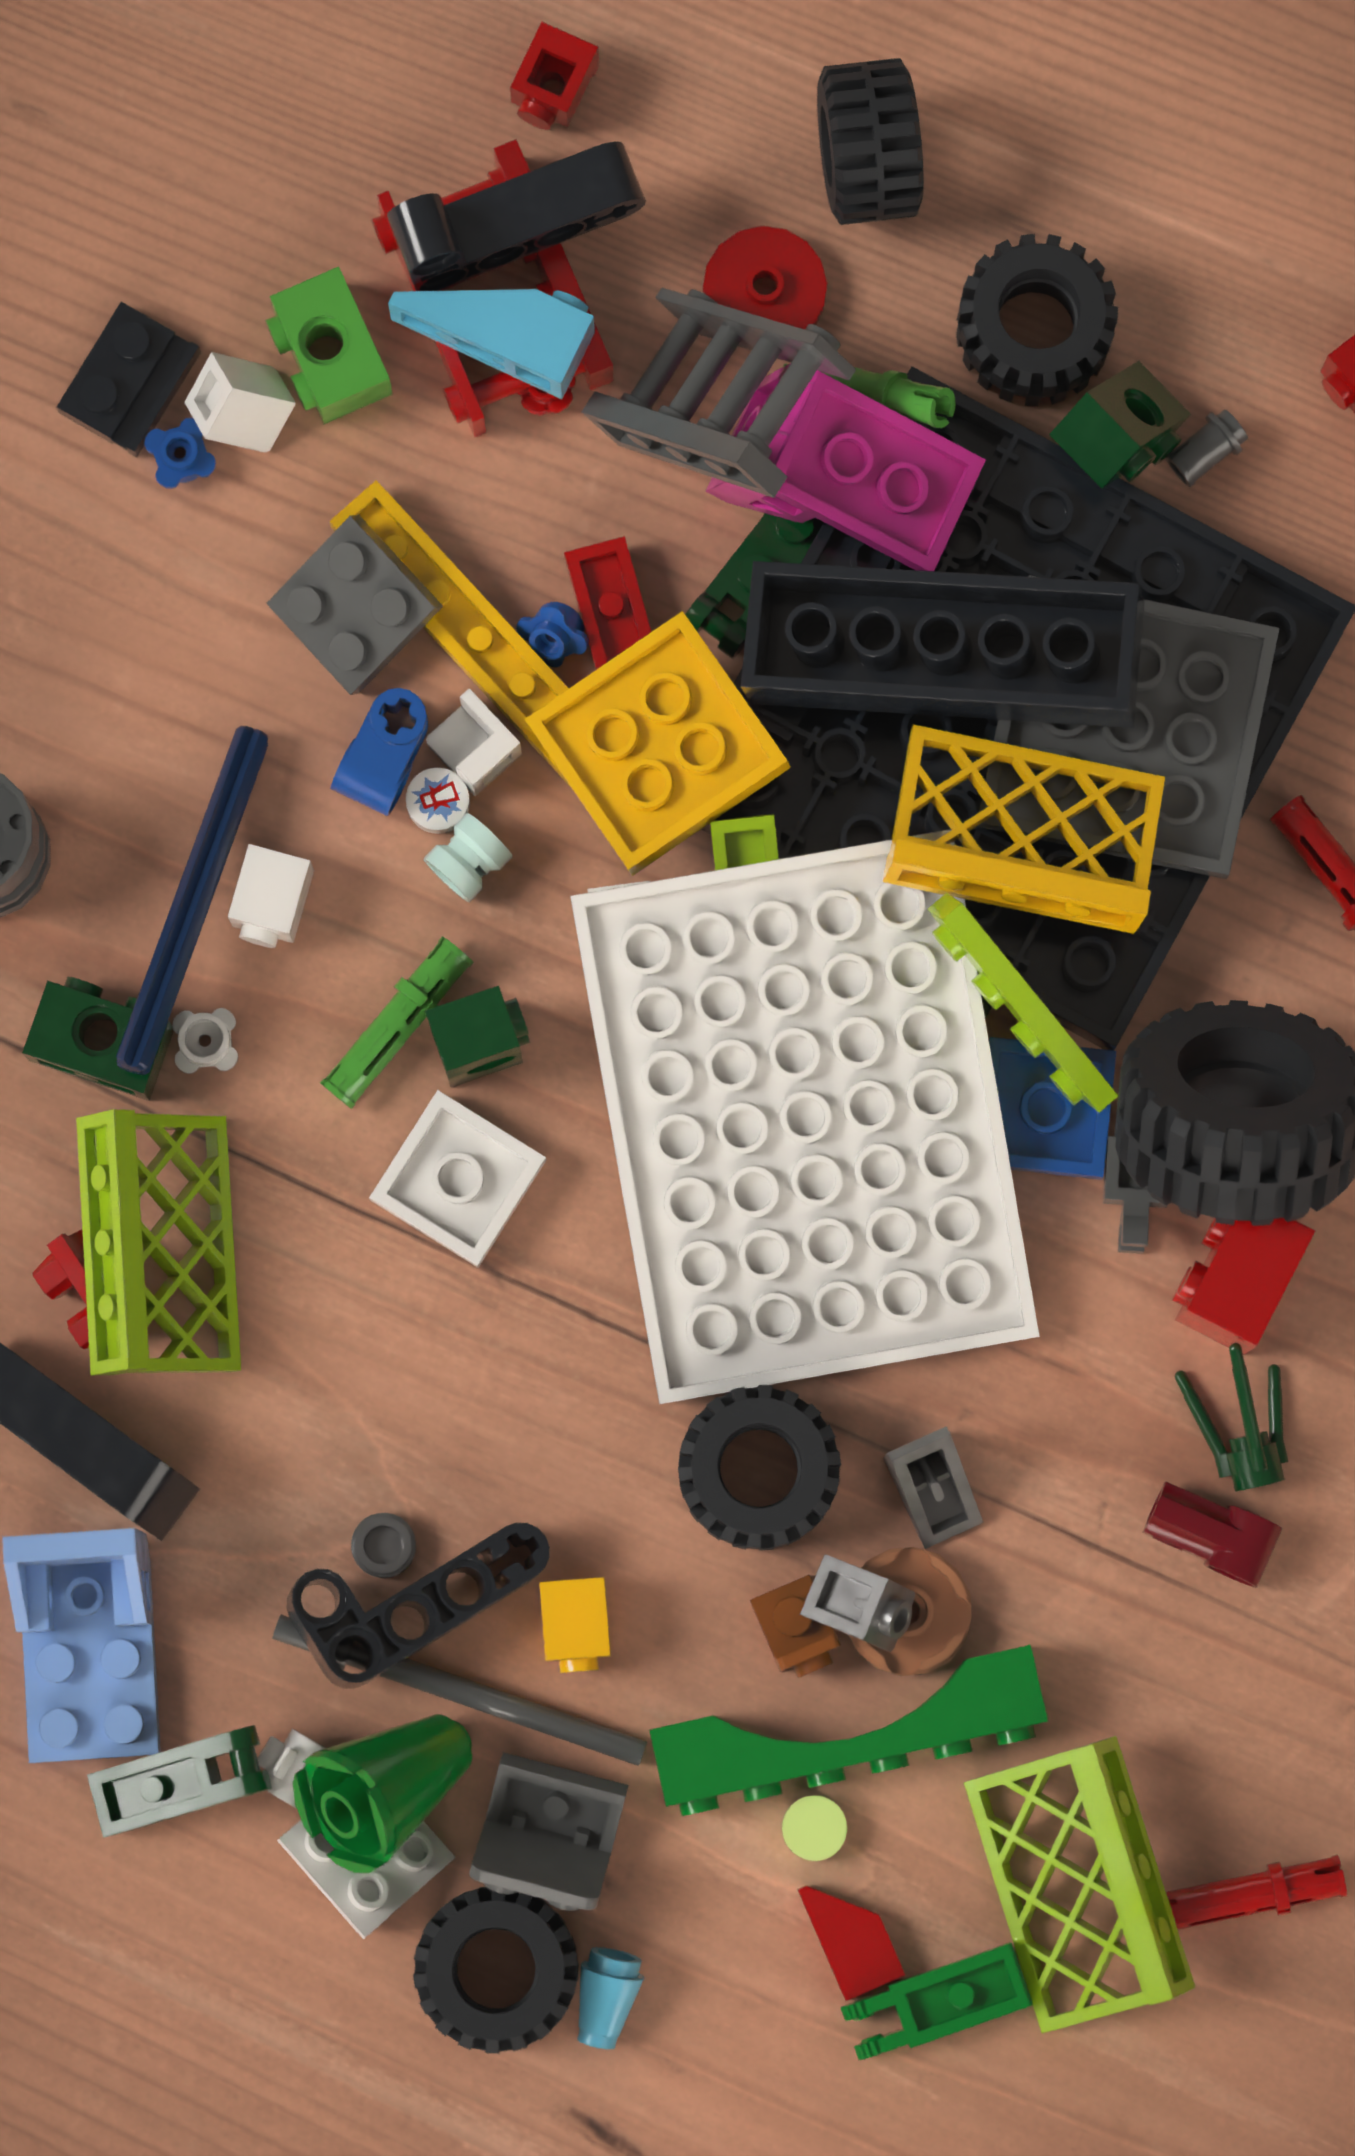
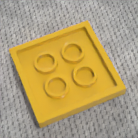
[525,611,791,876]

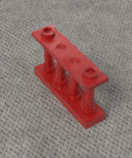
[371,139,613,437]

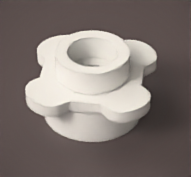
[172,1008,238,1074]

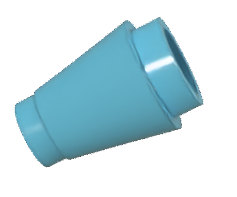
[577,1947,644,2049]

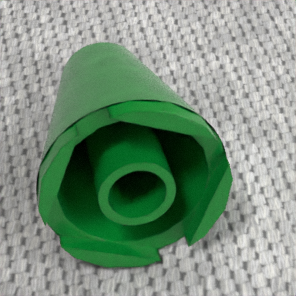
[293,1714,472,1873]

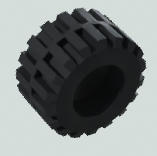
[817,58,924,225]
[956,233,1118,406]
[678,1385,841,1551]
[413,1887,579,2054]

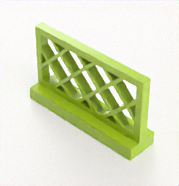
[76,1109,241,1375]
[964,1736,1196,2033]

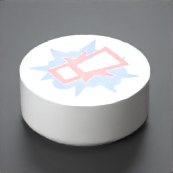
[406,767,470,834]

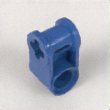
[331,688,429,816]

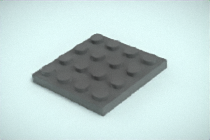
[976,575,1279,879]

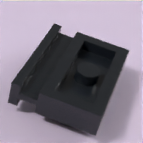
[56,302,201,458]

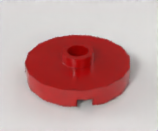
[702,225,827,330]

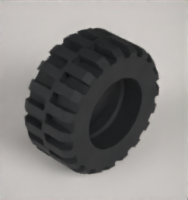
[1114,1000,1355,1226]

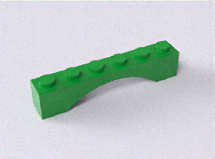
[649,1645,1048,1817]

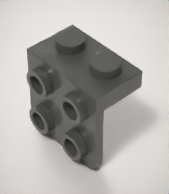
[469,1752,629,1911]

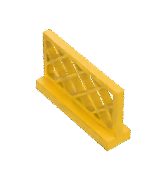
[882,725,1165,934]

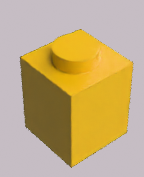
[539,1577,611,1673]

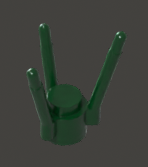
[1175,1343,1289,1491]

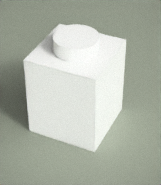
[228,844,314,948]

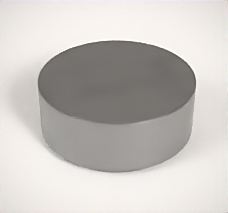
[351,1513,416,1578]

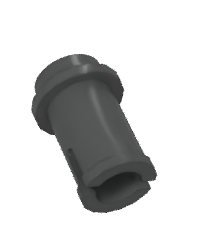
[1165,409,1248,487]

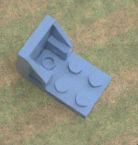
[2,1528,161,1763]

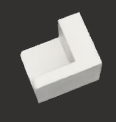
[184,352,296,452]
[426,689,522,796]

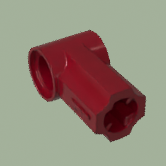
[1142,1481,1282,1588]

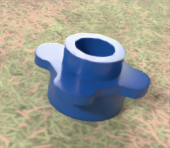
[145,418,216,489]
[516,602,589,667]

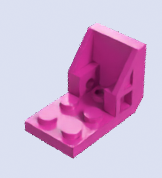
[705,363,986,571]

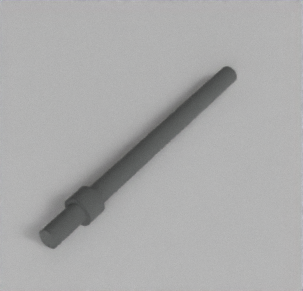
[272,1614,647,1766]

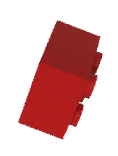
[1172,1217,1315,1355]

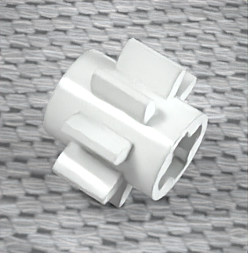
[257,1729,325,1808]

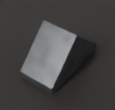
[883,1427,984,1549]

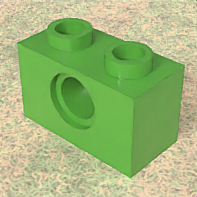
[265,266,393,424]

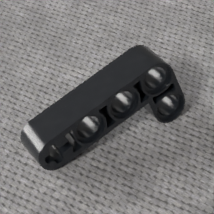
[387,141,646,291]
[0,1342,200,1541]
[287,1523,550,1689]

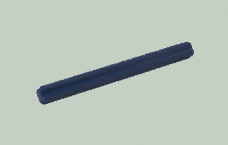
[116,726,268,1075]

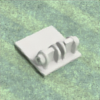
[277,1820,456,1939]

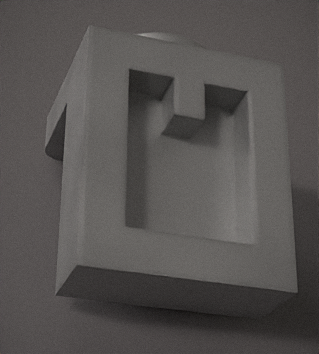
[800,1554,915,1652]

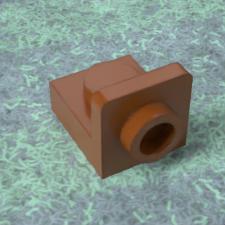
[750,1575,841,1678]

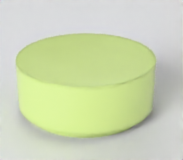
[782,1795,847,1861]

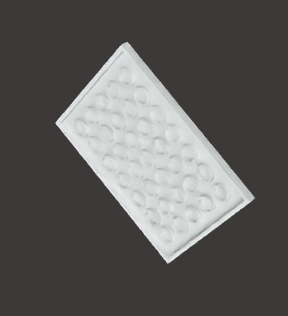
[570,829,1040,1404]

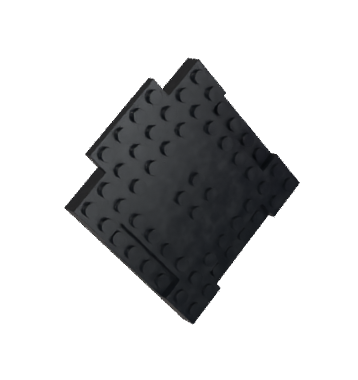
[701,366,1355,1051]

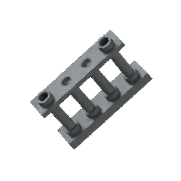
[582,288,856,498]

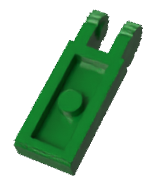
[840,1942,1033,2060]

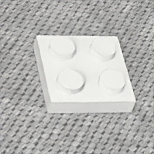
[369,1090,546,1268]

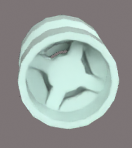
[423,813,513,902]

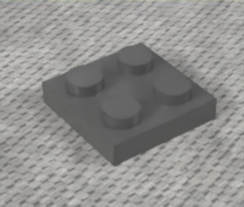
[266,514,443,695]

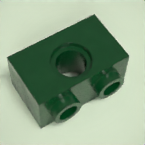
[1049,361,1191,489]
[22,977,174,1101]
[425,985,530,1088]

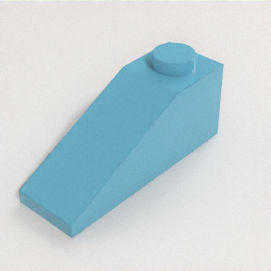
[388,289,595,399]

